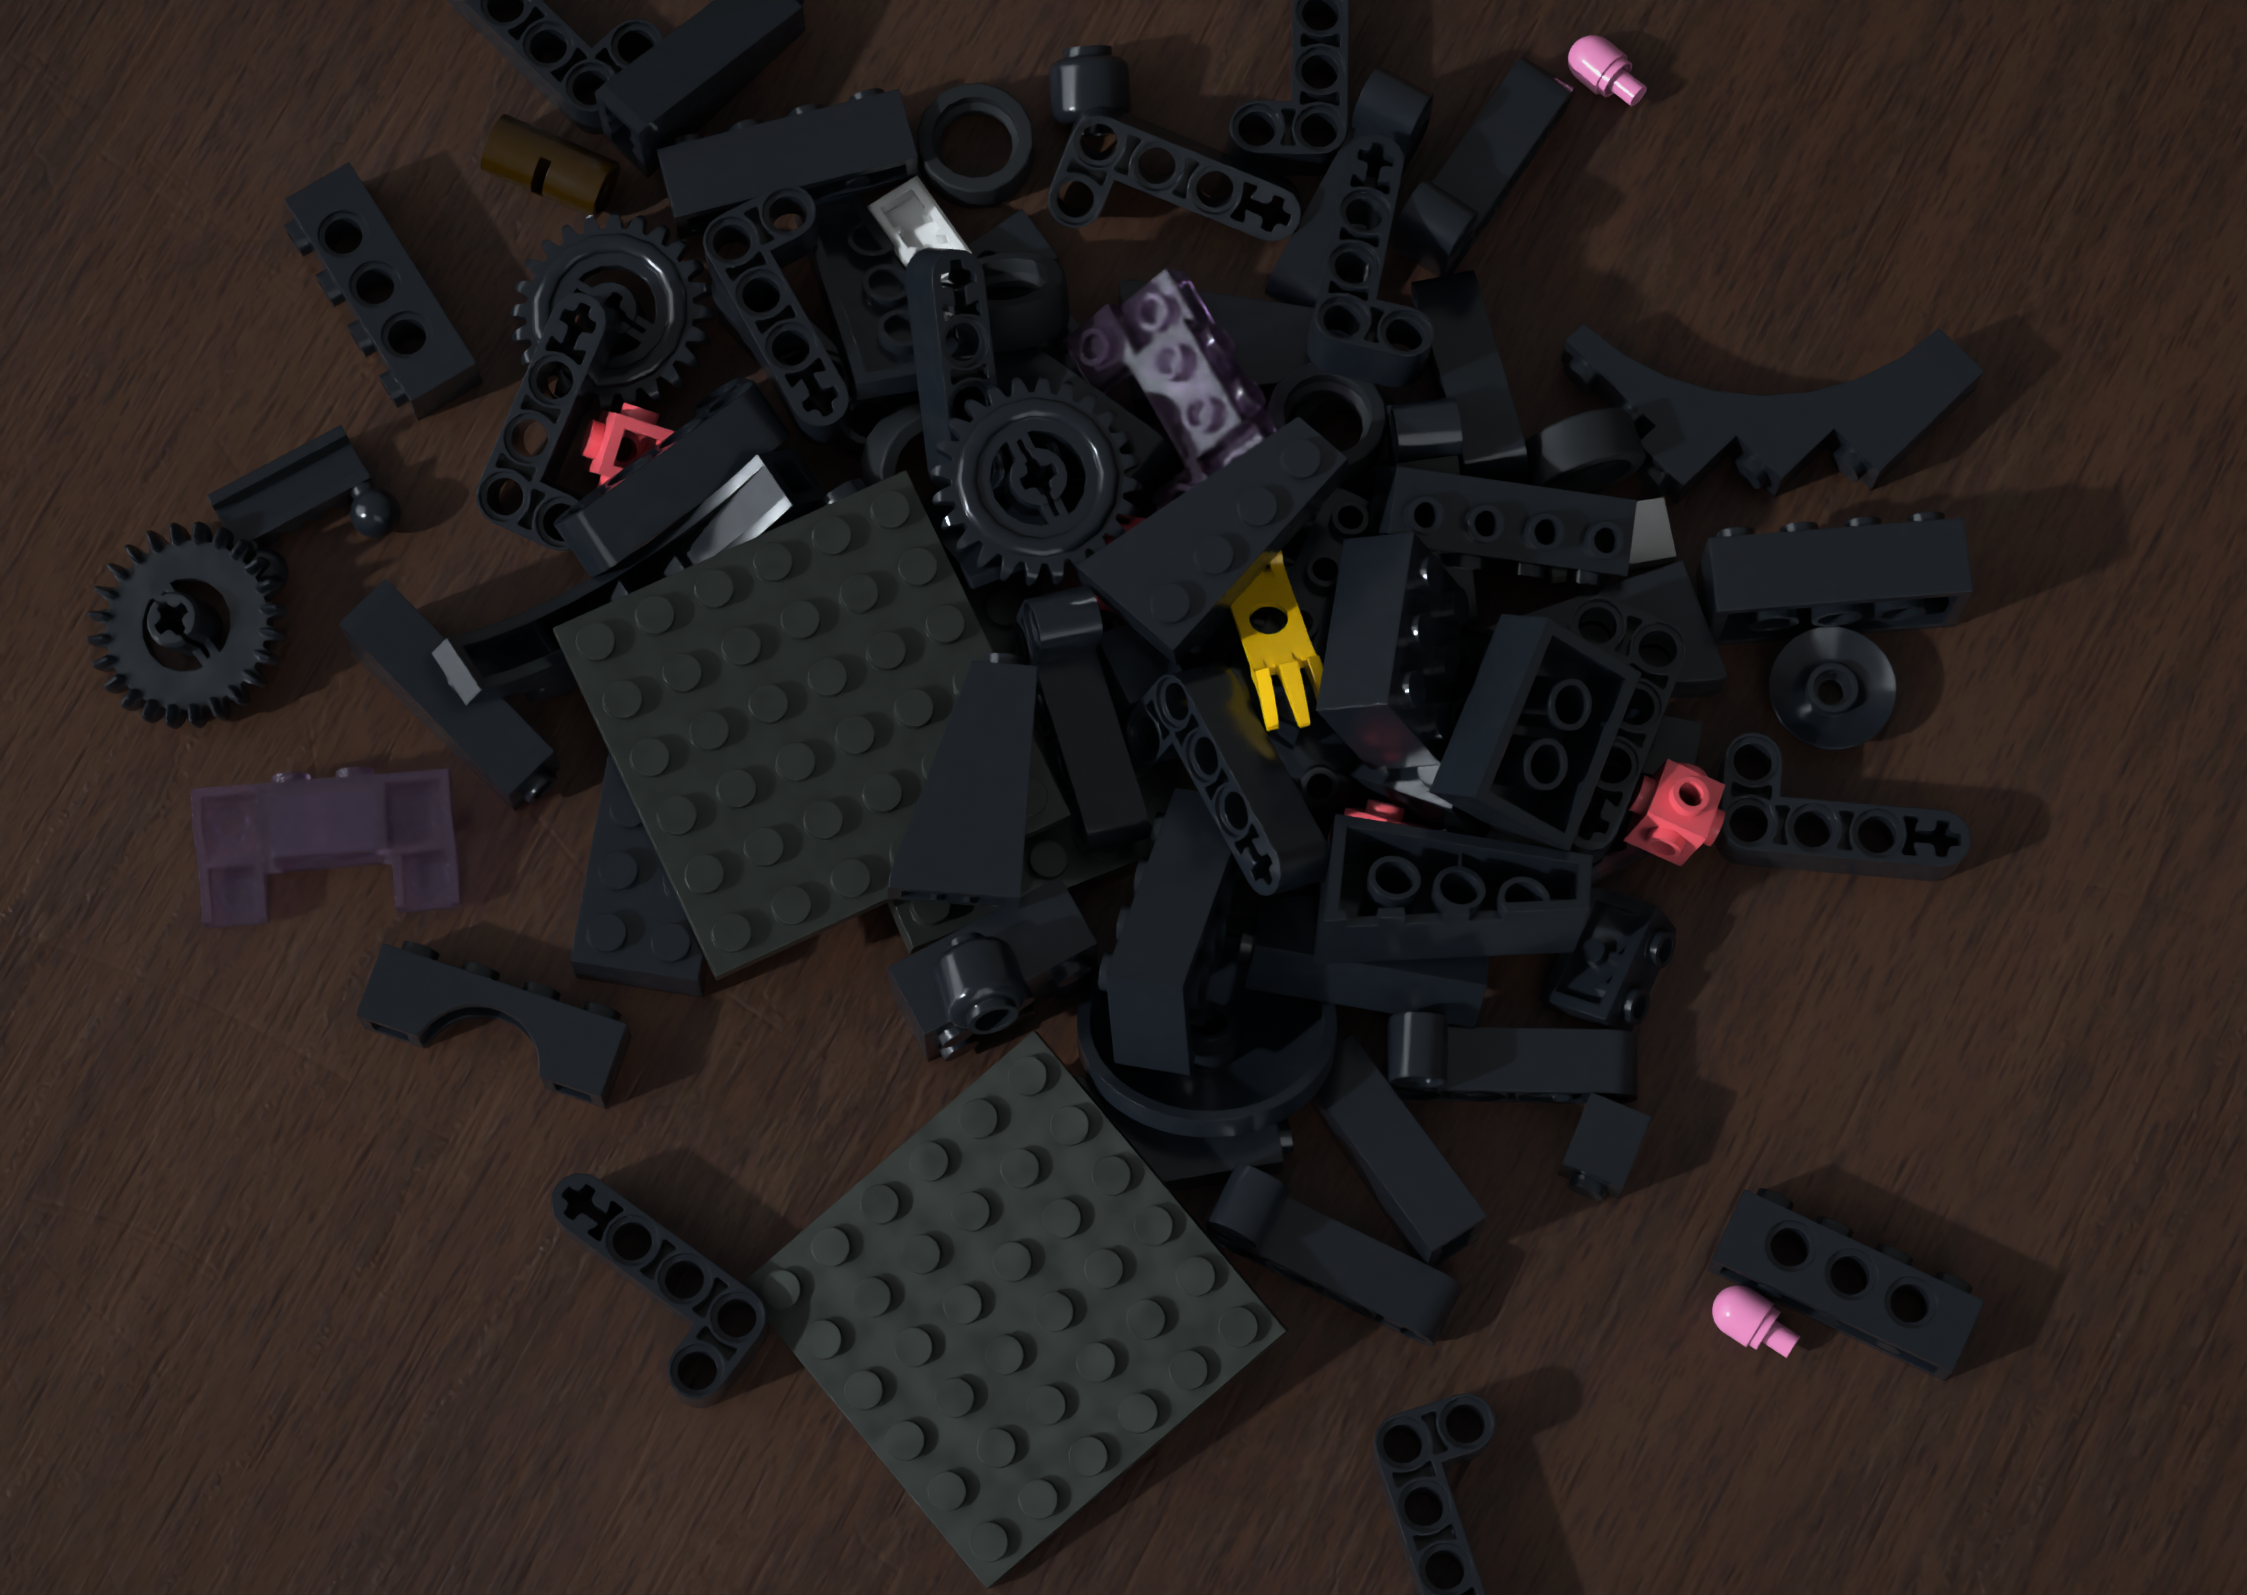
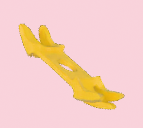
[1229,550,1323,731]

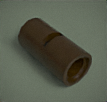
[480,114,620,219]

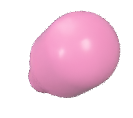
[1568,35,1647,107]
[1712,1285,1801,1358]

